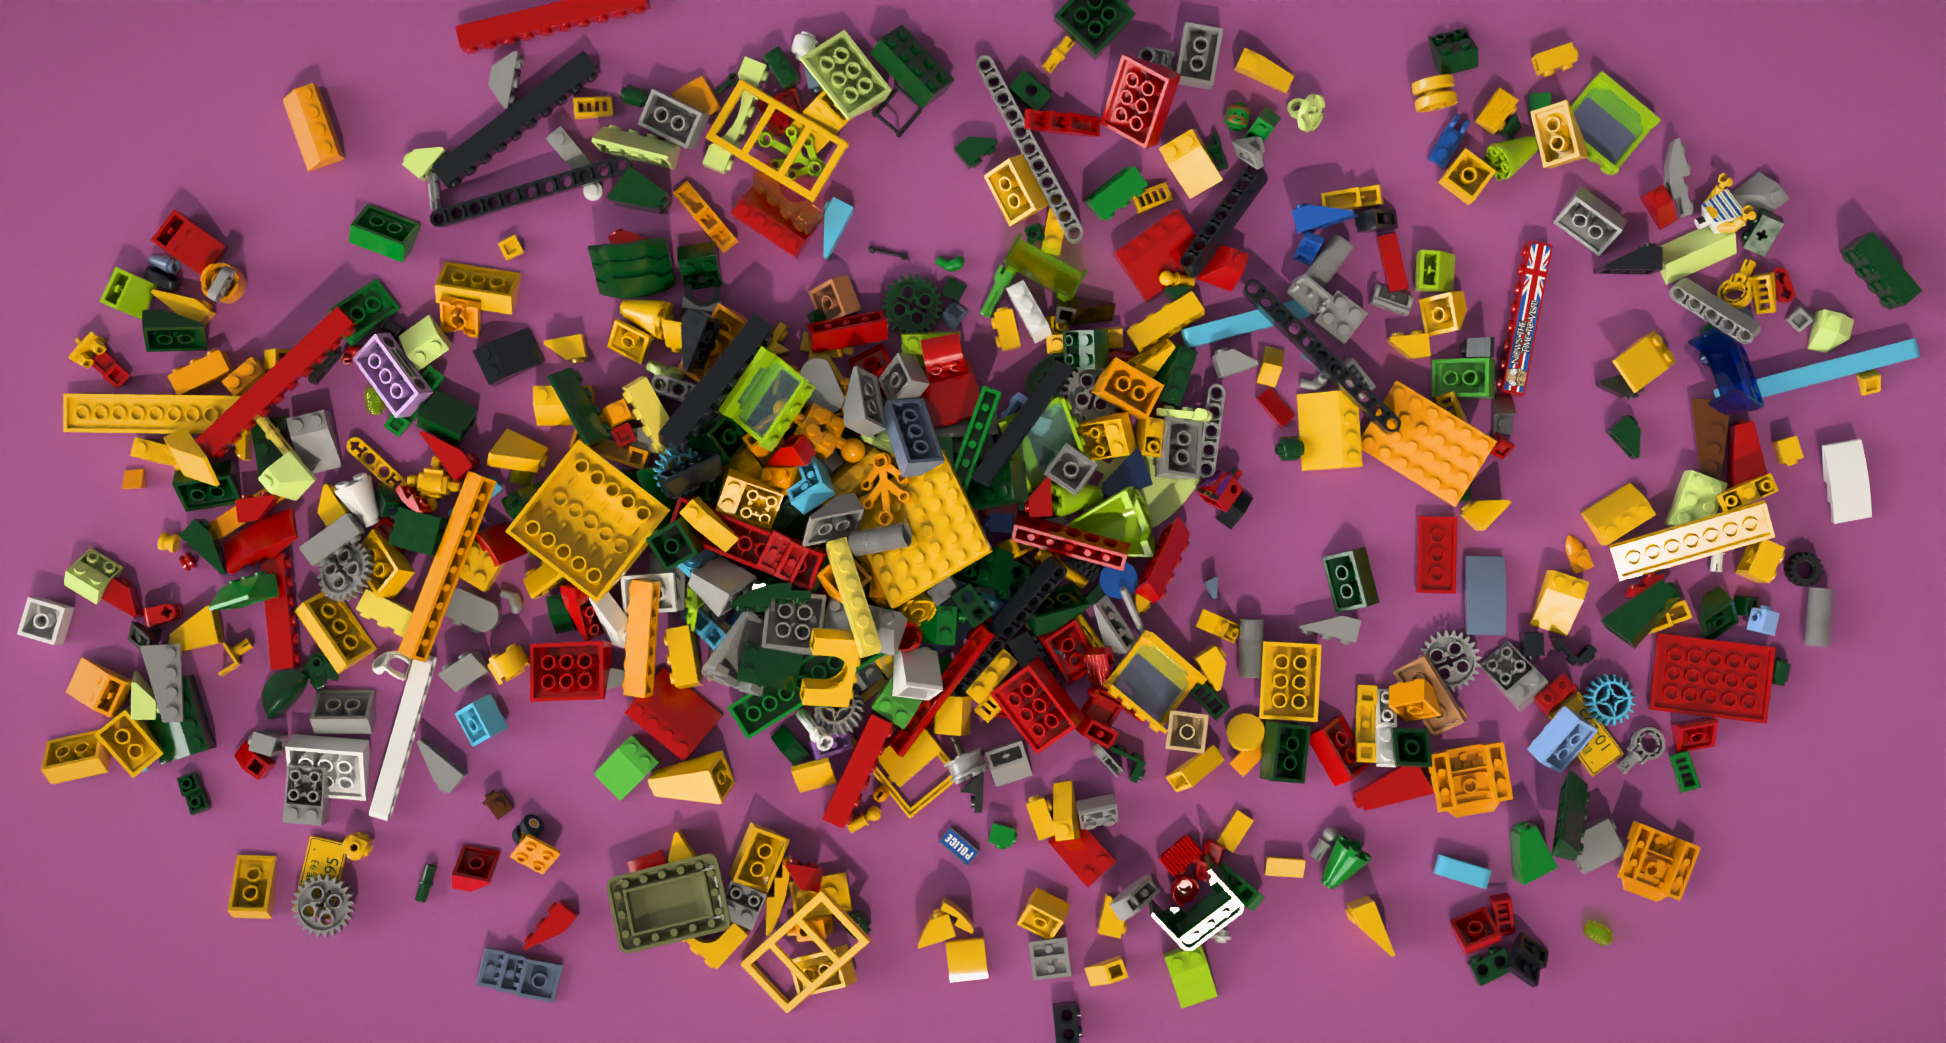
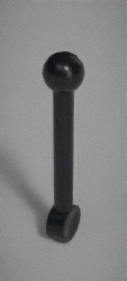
[869,246,908,260]

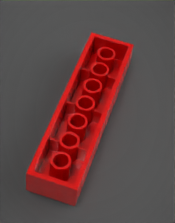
[670,495,827,590]

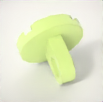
[1287,93,1325,132]
[646,361,684,397]

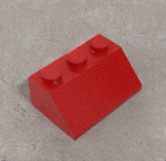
[1309,714,1370,787]

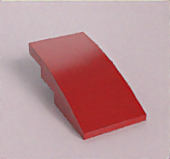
[224,508,298,575]

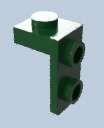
[1109,744,1146,784]

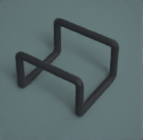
[872,84,923,138]

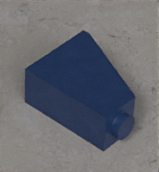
[1101,449,1153,499]

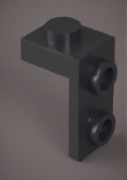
[1550,636,1598,666]

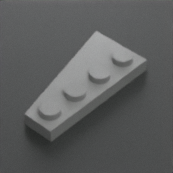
[140,644,185,723]

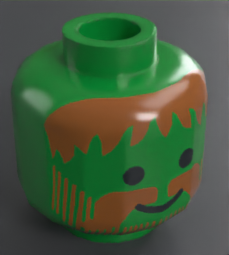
[1224,102,1251,132]

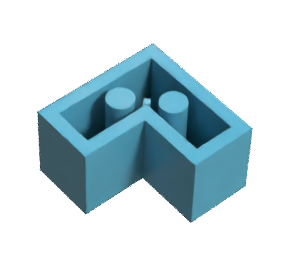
[787,456,836,515]

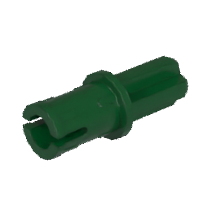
[415,863,437,903]

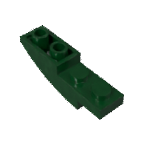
[731,583,811,612]

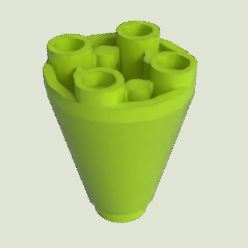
[1483,136,1539,181]
[1051,481,1103,517]

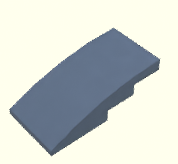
[1464,555,1506,635]
[476,946,563,1003]

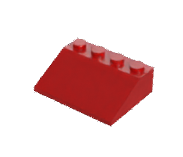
[1100,54,1181,149]
[1113,208,1196,302]
[919,358,980,429]
[530,641,611,702]
[989,657,1086,754]
[624,667,723,761]

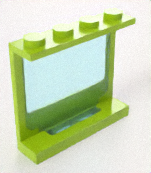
[1570,71,1661,176]
[718,346,816,452]
[997,395,1091,493]

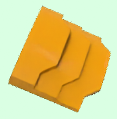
[1428,741,1513,818]
[1617,821,1701,902]

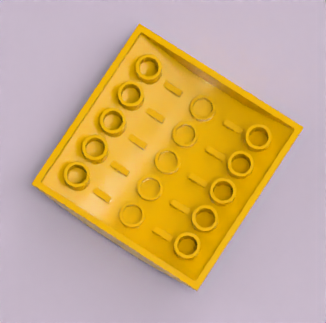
[505,439,671,603]

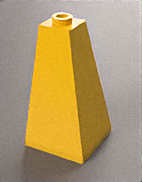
[648,751,735,804]

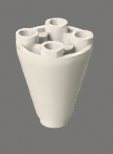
[334,472,380,527]

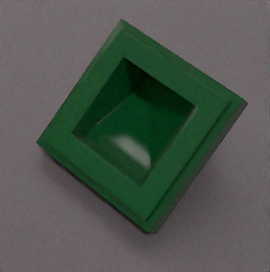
[807,308,827,323]

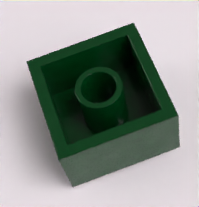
[646,516,705,572]

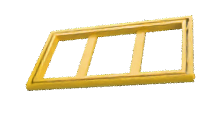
[705,79,849,203]
[830,677,954,819]
[740,888,871,1013]

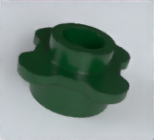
[1024,223,1045,244]

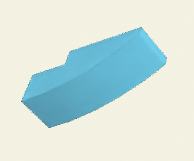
[681,608,726,650]

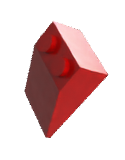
[420,431,481,481]
[1037,618,1090,685]
[1048,818,1116,888]

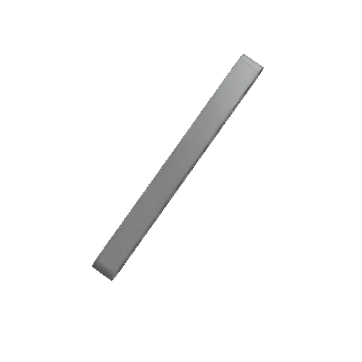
[976,55,1083,244]

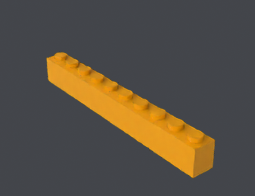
[398,471,497,662]

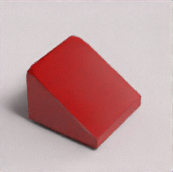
[1490,432,1515,460]

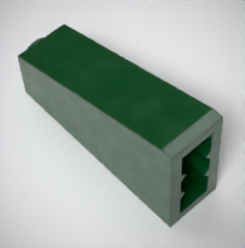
[1601,579,1680,649]

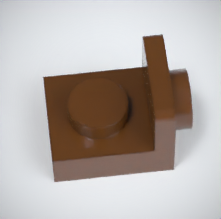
[482,790,515,820]

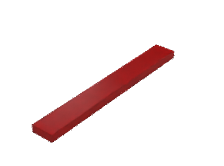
[889,623,995,757]

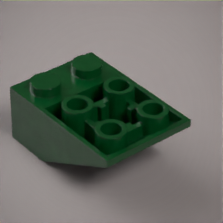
[952,546,1015,591]

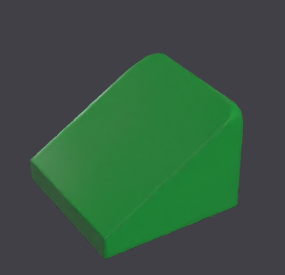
[1528,92,1551,113]

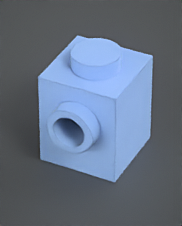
[1747,605,1780,636]

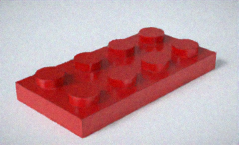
[1416,516,1458,594]

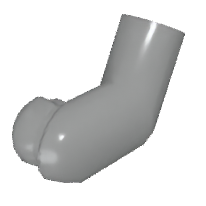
[1300,373,1328,391]
[500,588,523,614]

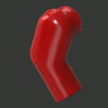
[341,344,365,365]

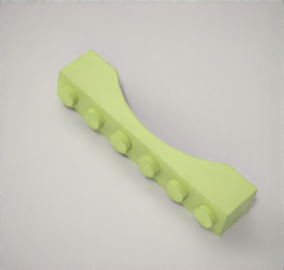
[702,57,769,175]

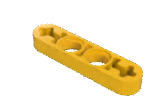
[346,437,408,490]

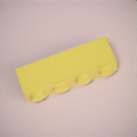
[356,589,414,637]

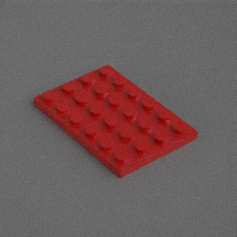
[1648,633,1776,724]

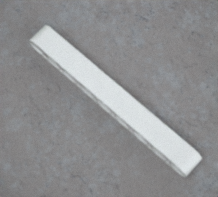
[369,655,437,821]

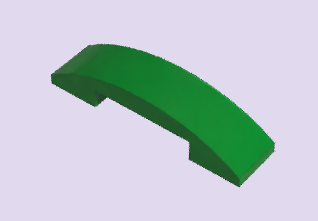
[383,365,445,438]

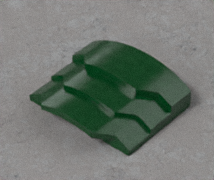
[588,237,676,299]

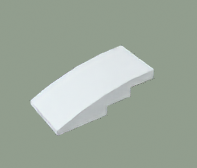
[1822,438,1872,524]

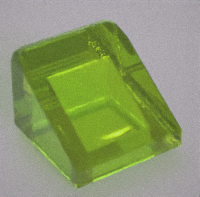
[510,470,535,486]

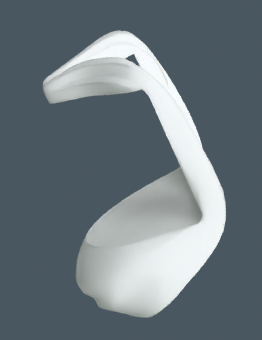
[372,651,413,681]

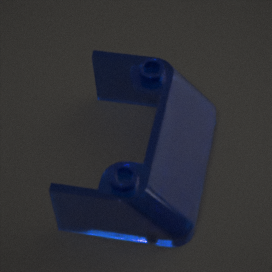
[1688,327,1764,415]

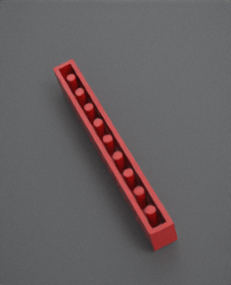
[455,0,650,54]
[195,307,358,458]

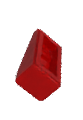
[1489,893,1515,936]

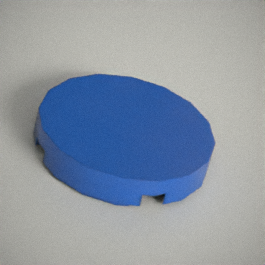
[1099,562,1138,599]

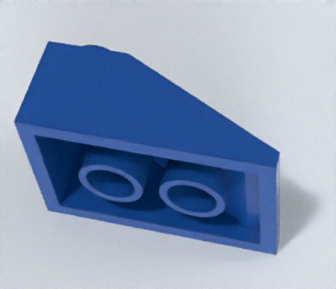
[1291,203,1359,234]

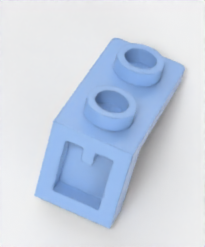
[998,392,1028,425]

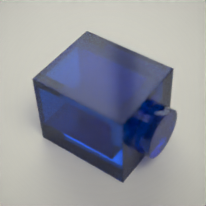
[986,512,1014,533]

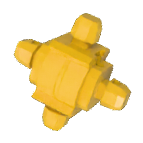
[406,456,462,511]

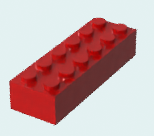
[822,709,895,829]

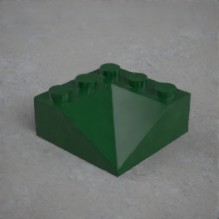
[1054,0,1136,60]

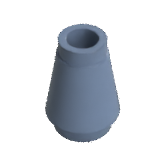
[149,253,181,274]

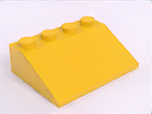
[1296,391,1363,471]
[1259,641,1322,722]

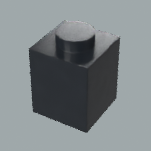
[1519,632,1545,660]

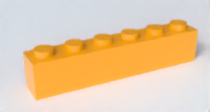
[622,578,661,698]

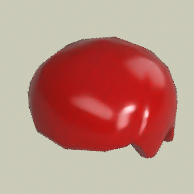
[898,621,923,652]
[1170,875,1200,906]

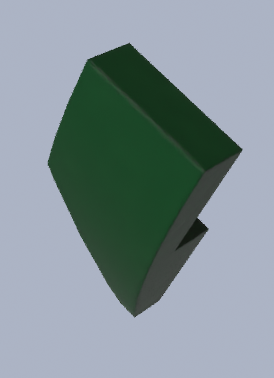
[1206,132,1228,171]

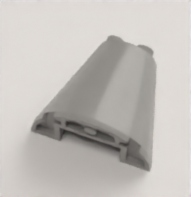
[701,609,765,696]

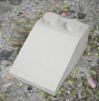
[621,573,678,615]

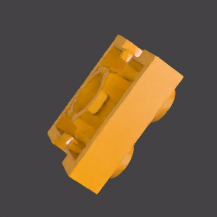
[440,295,481,338]

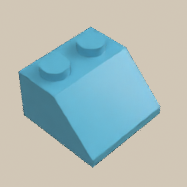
[455,694,508,747]

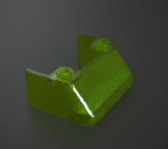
[1004,233,1088,302]

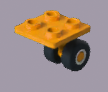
[510,814,561,874]

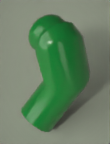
[935,255,965,272]

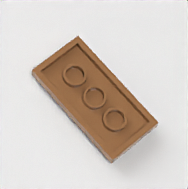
[1393,654,1467,737]

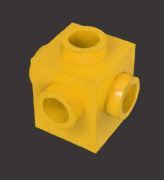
[342,831,374,861]

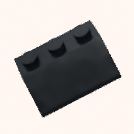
[656,451,722,499]

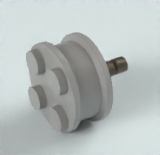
[943,736,990,785]

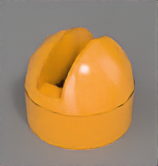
[873,785,890,802]

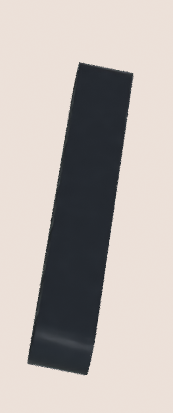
[1180,165,1268,277]

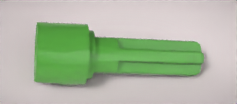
[980,264,1017,318]

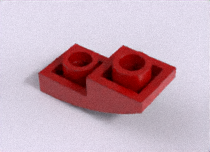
[395,485,433,514]
[1624,572,1665,598]

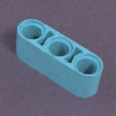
[1433,854,1492,889]

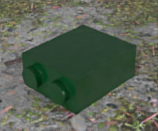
[416,389,478,446]

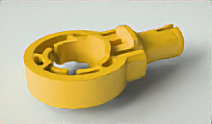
[1717,259,1756,310]

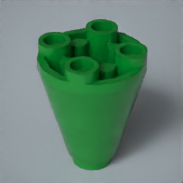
[1321,834,1372,890]

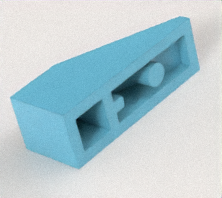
[823,197,855,261]

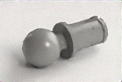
[1309,827,1338,862]

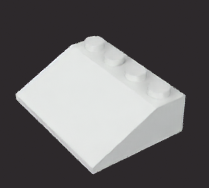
[285,734,370,801]

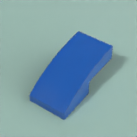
[1292,231,1325,266]

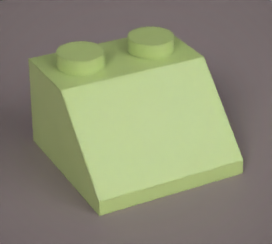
[398,314,453,371]

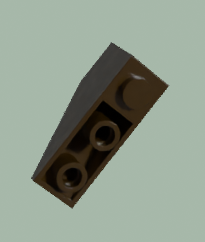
[1054,293,1116,325]

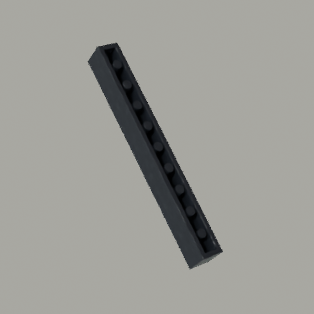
[431,50,601,189]

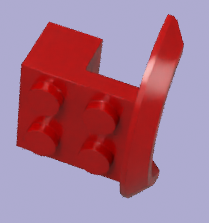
[1075,687,1144,749]

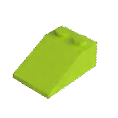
[1163,945,1218,1008]

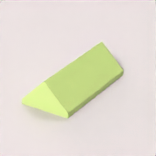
[1659,226,1737,285]

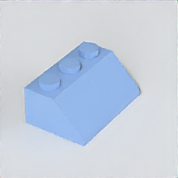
[1527,706,1599,774]

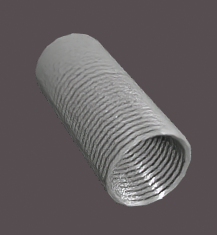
[1305,234,1353,289]
[848,522,912,556]
[1804,587,1835,647]
[1239,619,1264,678]

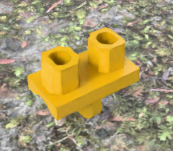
[68,331,107,369]

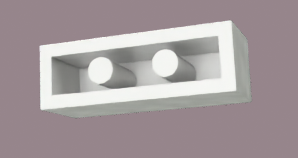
[1006,280,1052,343]

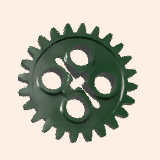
[881,274,943,334]

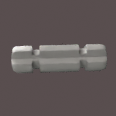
[427,173,441,211]

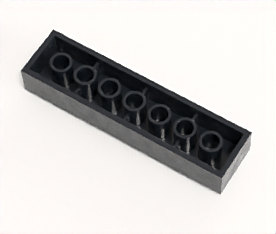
[658,313,774,456]

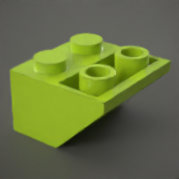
[1414,250,1455,293]
[99,267,159,320]

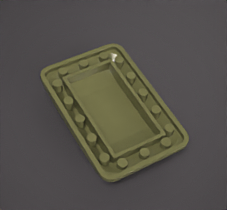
[606,854,731,953]

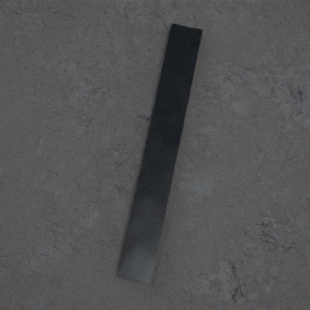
[972,360,1073,487]

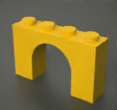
[800,628,860,707]
[682,922,750,970]

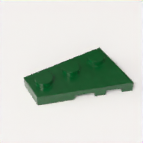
[251,416,290,477]

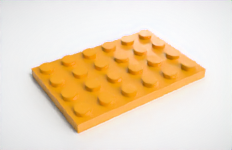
[1361,380,1497,507]

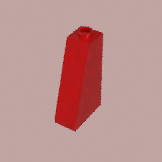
[1727,418,1768,489]
[1352,766,1434,811]

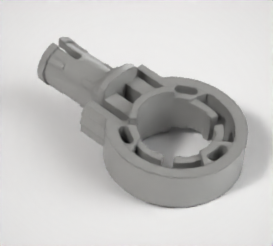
[1617,727,1665,774]

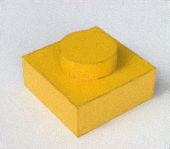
[498,235,525,261]

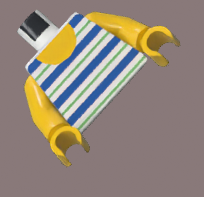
[1694,173,1756,234]

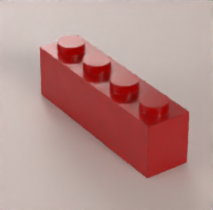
[807,310,888,353]

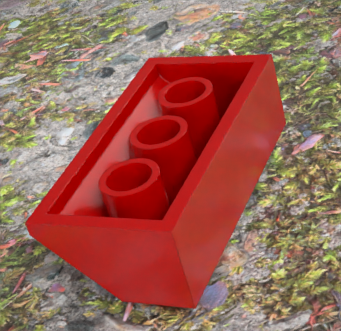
[731,185,817,259]
[1134,517,1190,603]

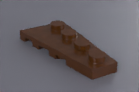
[1691,398,1732,478]

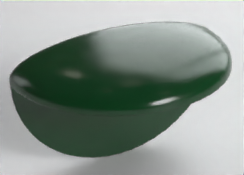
[262,670,308,720]

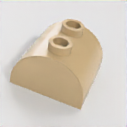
[1166,710,1209,754]

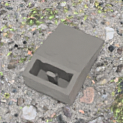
[1480,640,1549,712]
[283,764,330,826]

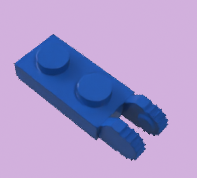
[1427,113,1470,169]

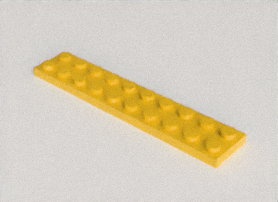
[63,394,251,435]

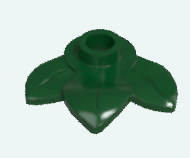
[300,652,339,691]

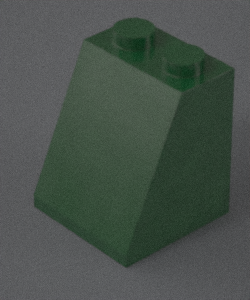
[607,166,672,214]
[689,414,747,465]
[389,507,449,556]

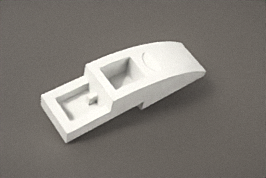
[1375,689,1397,767]

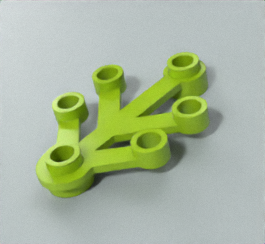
[758,125,826,180]

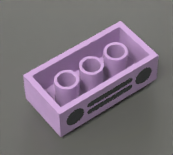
[352,333,433,418]

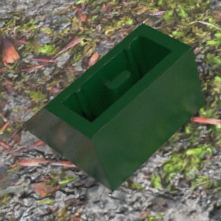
[1428,28,1478,75]
[677,241,723,290]
[1063,329,1109,369]

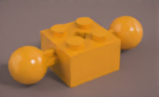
[774,399,865,463]

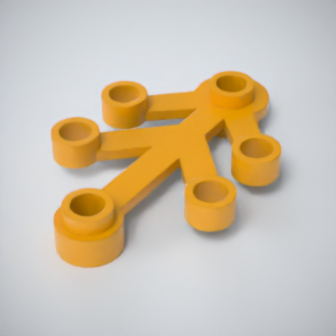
[860,452,912,526]

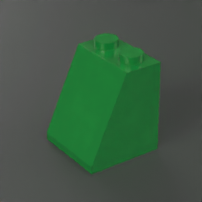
[1510,821,1558,885]

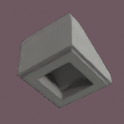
[1785,304,1815,333]

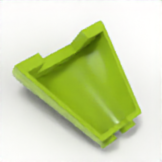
[1069,486,1155,557]

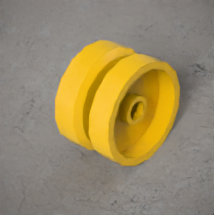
[1411,74,1458,112]

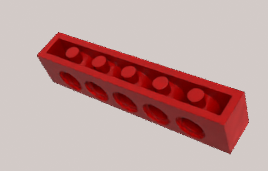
[1011,513,1131,571]

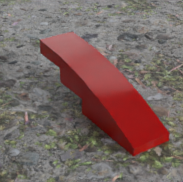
[1024,109,1100,137]

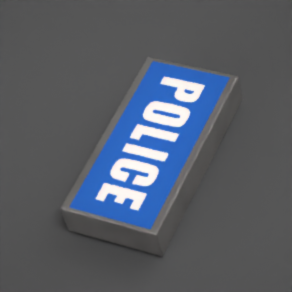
[938,826,980,867]

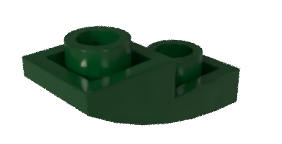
[177,771,211,816]

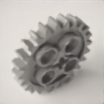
[1062,368,1120,421]
[317,542,375,602]
[1418,629,1481,692]
[291,874,356,937]

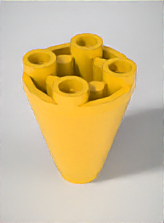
[619,299,676,340]

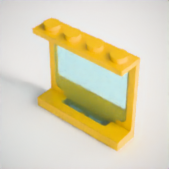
[1104,630,1207,734]

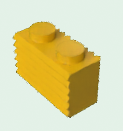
[1474,87,1519,134]

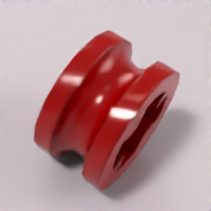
[179,552,198,571]

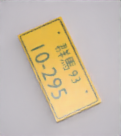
[1548,692,1624,776]
[294,835,347,920]

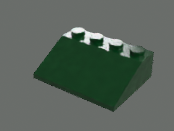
[147,674,216,765]

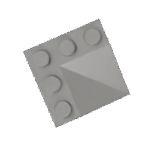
[761,594,826,656]

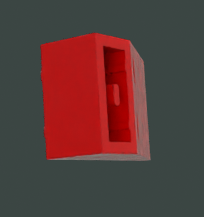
[151,209,228,275]
[559,581,605,642]

